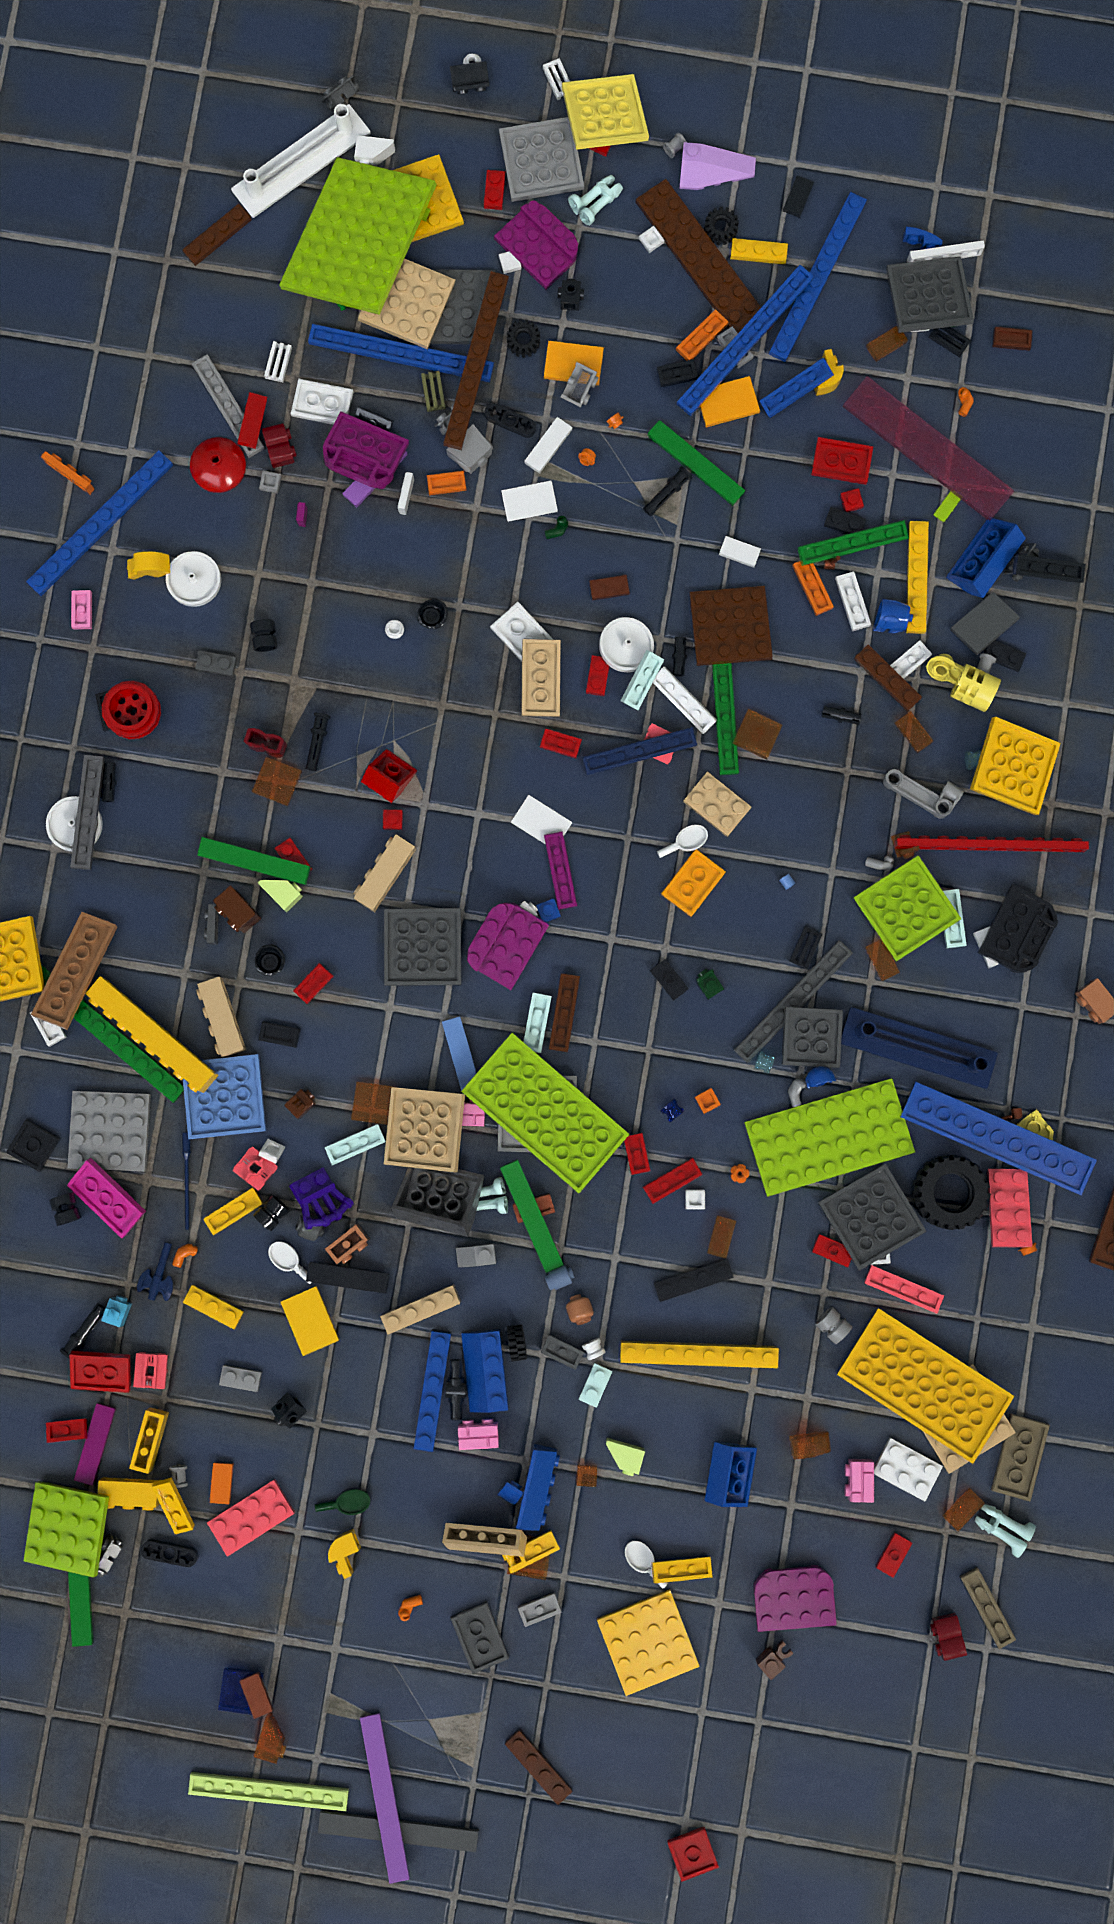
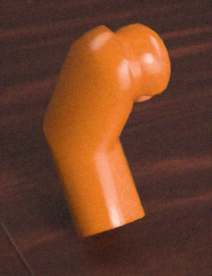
[958,387,974,417]
[172,1244,198,1268]
[398,1594,423,1621]

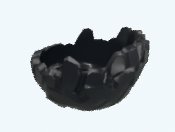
[417,598,448,629]
[255,944,285,976]

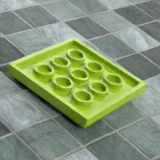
[854,855,961,962]
[24,1481,109,1577]

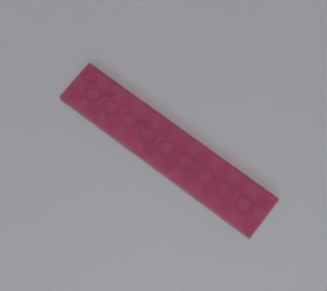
[843,376,1014,521]

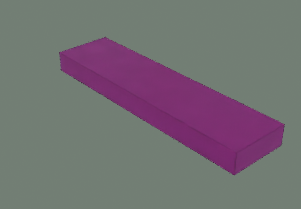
[544,831,577,910]
[74,1403,116,1486]

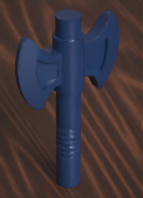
[137,1242,173,1301]

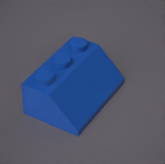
[705,1442,757,1507]

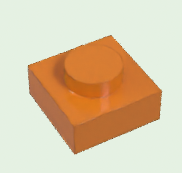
[694,1088,721,1114]

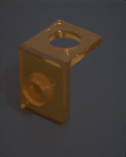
[891,831,920,859]

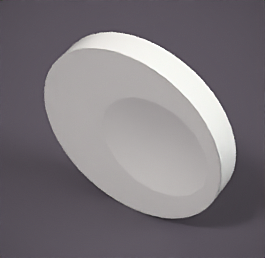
[166,551,221,607]
[599,617,654,672]
[46,796,103,852]

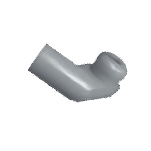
[865,856,894,870]
[788,1079,806,1107]

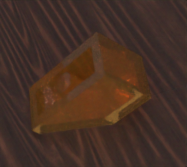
[789,1431,831,1460]
[254,1712,287,1764]

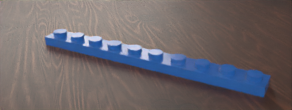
[769,192,867,362]
[677,265,814,416]
[308,324,494,383]
[26,450,173,596]

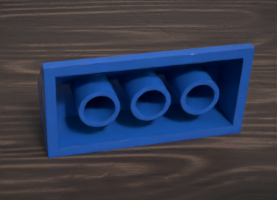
[946,517,1026,598]
[461,1329,509,1413]
[516,1444,560,1531]

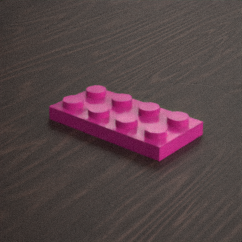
[67,1158,146,1238]

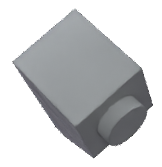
[456,1243,497,1267]

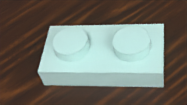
[579,1363,612,1408]

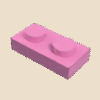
[71,590,92,630]

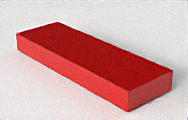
[237,392,268,449]
[643,1158,703,1204]

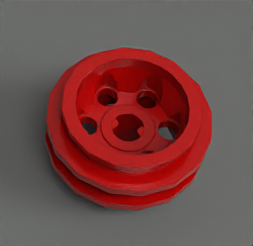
[102,681,161,739]

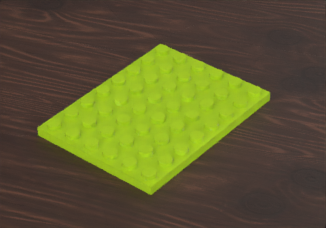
[279,157,437,315]

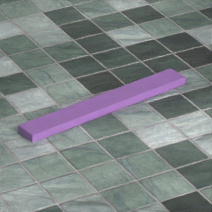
[360,1713,410,1884]

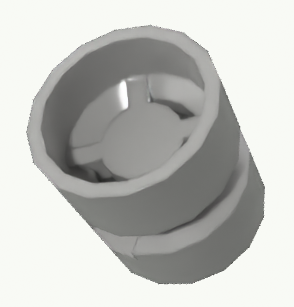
[815,1307,852,1344]

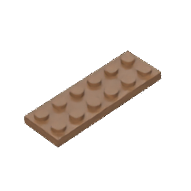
[31,912,117,1030]

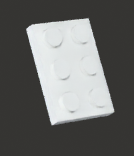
[874,1437,943,1501]

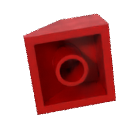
[361,749,417,803]

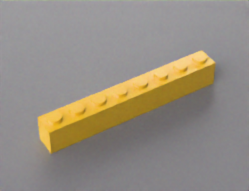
[85,976,219,1093]
[620,1340,779,1368]

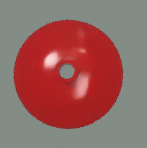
[190,437,246,493]

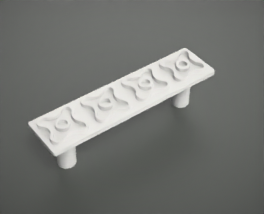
[231,104,371,218]

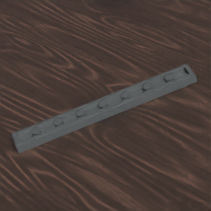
[733,940,853,1064]
[318,1810,479,1852]

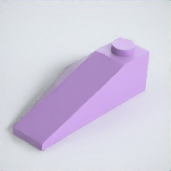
[679,142,756,190]

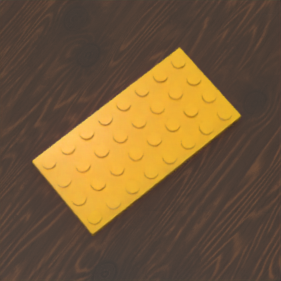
[837,1308,1014,1464]

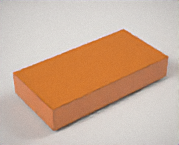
[427,471,466,495]
[210,1462,234,1504]

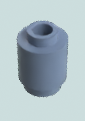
[545,1265,575,1290]

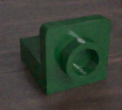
[696,969,724,1000]

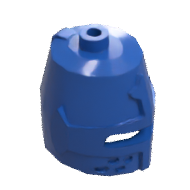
[873,599,913,634]

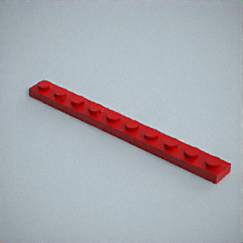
[894,835,1089,852]

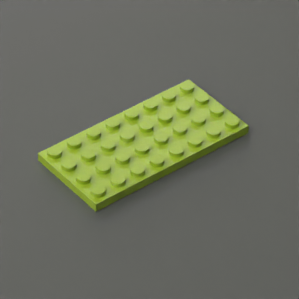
[461,1033,629,1193]
[744,1078,915,1197]

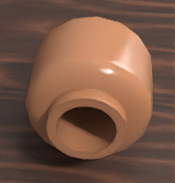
[566,1294,594,1325]

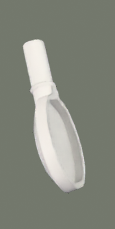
[657,825,708,858]
[268,1241,312,1284]
[624,1541,668,1589]

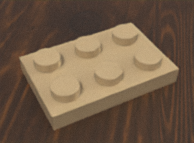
[683,772,751,837]

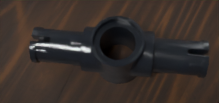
[446,1359,466,1420]

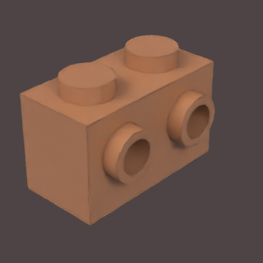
[1075,978,1114,1024]
[325,1224,370,1264]

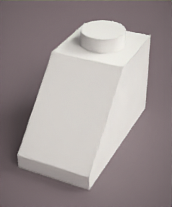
[354,135,395,166]

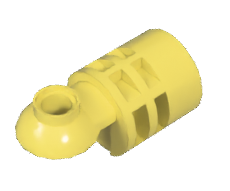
[926,654,1001,712]

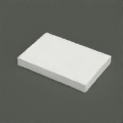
[291,379,354,425]
[490,602,553,662]

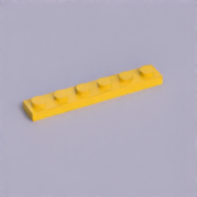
[906,521,929,634]

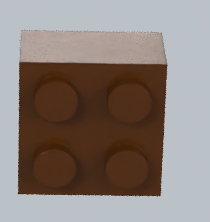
[213,885,262,934]

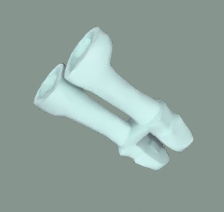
[568,175,623,226]
[477,1177,508,1214]
[975,1504,1036,1558]

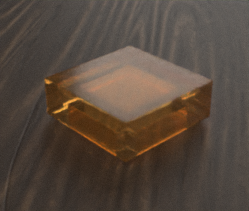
[577,1465,597,1487]

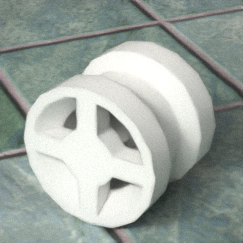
[582,1338,606,1360]

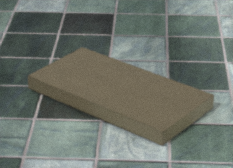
[991,1413,1050,1502]

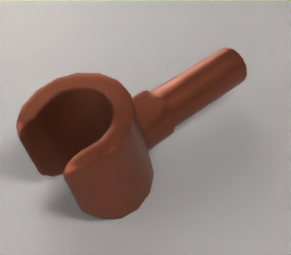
[824,556,840,570]
[1001,1108,1022,1121]

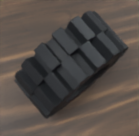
[704,206,739,245]
[507,320,540,358]
[507,1324,527,1362]

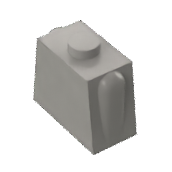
[446,424,493,474]

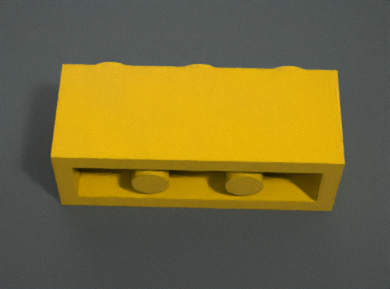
[129,1407,169,1474]
[98,1477,160,1510]

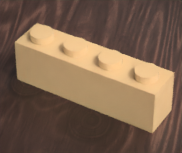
[354,835,416,913]
[196,977,246,1058]
[380,1284,461,1334]
[442,1523,527,1557]

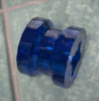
[660,1099,684,1122]

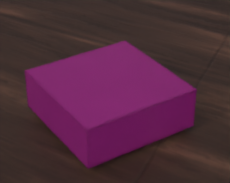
[296,502,308,527]

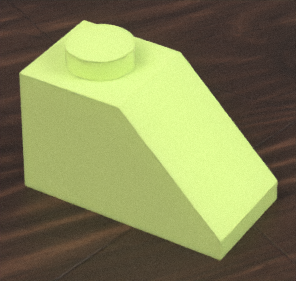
[258,880,303,912]
[606,1438,645,1476]

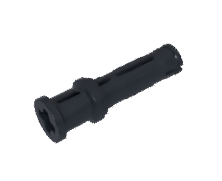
[643,466,692,516]
[305,712,331,771]
[60,1303,105,1359]

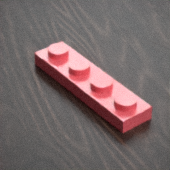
[864,1265,944,1314]

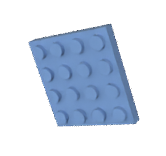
[183,1054,266,1139]

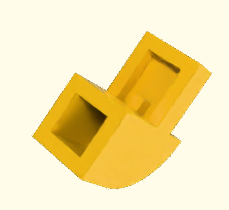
[814,349,844,396]
[127,552,170,579]
[328,1529,361,1579]

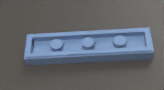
[442,1017,477,1094]

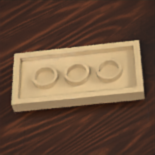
[521,639,561,717]

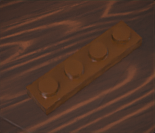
[182,204,252,266]
[854,645,922,712]
[549,973,580,1052]
[505,1728,573,1805]

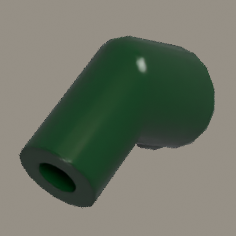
[544,516,568,540]

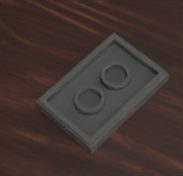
[951,592,1020,655]
[450,1601,509,1674]

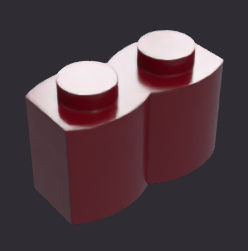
[262,423,297,468]
[244,728,287,758]
[930,1613,967,1661]

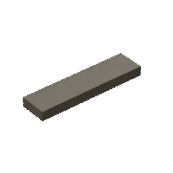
[960,1567,1016,1649]

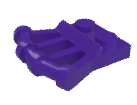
[289,1167,354,1230]

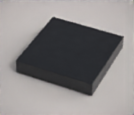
[6,1119,60,1172]

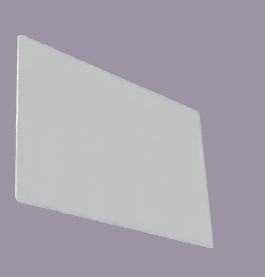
[501,481,558,522]
[511,795,572,844]

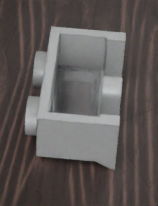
[561,362,599,407]

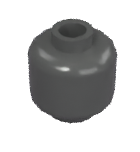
[295,1214,326,1241]

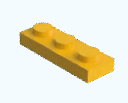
[730,238,788,265]
[203,1188,264,1235]
[183,1285,244,1329]
[152,1477,195,1534]
[651,1556,712,1583]

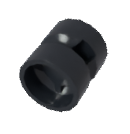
[250,619,278,652]
[49,1192,82,1226]
[253,1194,290,1232]

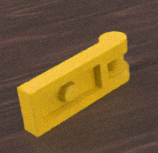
[502,1530,560,1573]

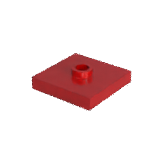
[667,1826,719,1882]

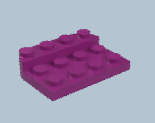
[494,201,578,290]
[323,411,409,489]
[467,902,550,990]
[754,1565,837,1632]

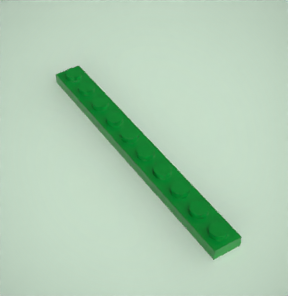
[41,965,184,1103]

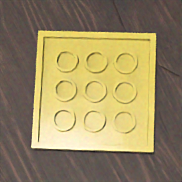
[561,74,649,150]

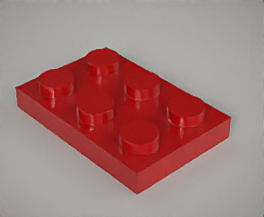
[811,437,873,485]
[70,1351,131,1393]

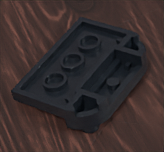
[977,884,1058,973]

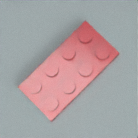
[987,1169,1032,1247]
[207,1479,295,1557]

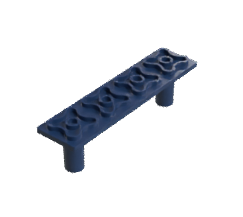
[841,1007,998,1089]

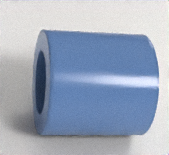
[779,874,796,890]

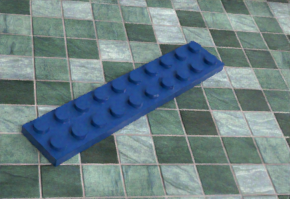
[900,1081,1097,1195]

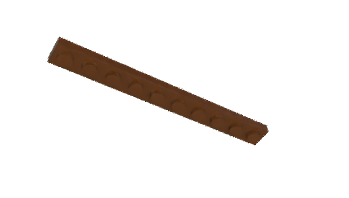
[443,271,509,451]

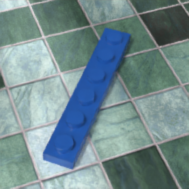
[414,1331,451,1452]

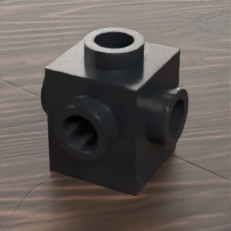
[557,279,584,311]
[271,1392,307,1429]

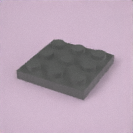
[781,1007,843,1068]

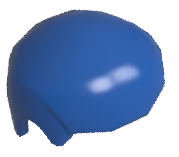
[805,1066,836,1089]

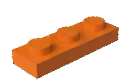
[676,309,729,361]
[41,451,94,495]
[792,561,834,616]

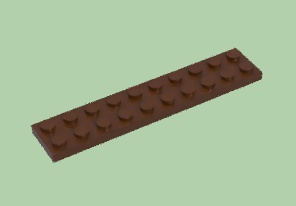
[636,179,773,333]

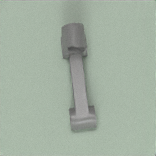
[883,769,965,819]

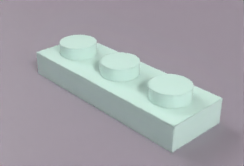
[621,650,664,710]
[943,889,967,949]
[523,993,552,1053]
[325,1124,386,1165]

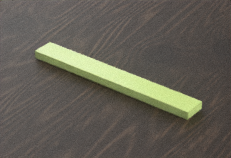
[188,1772,349,1811]

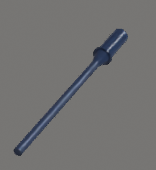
[182,1132,191,1230]

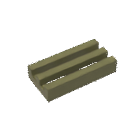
[421,371,446,412]

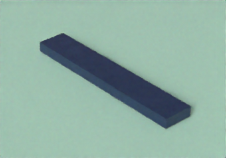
[582,727,698,775]

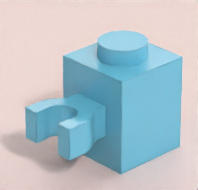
[101,1295,132,1327]

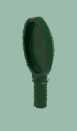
[315,1489,371,1515]

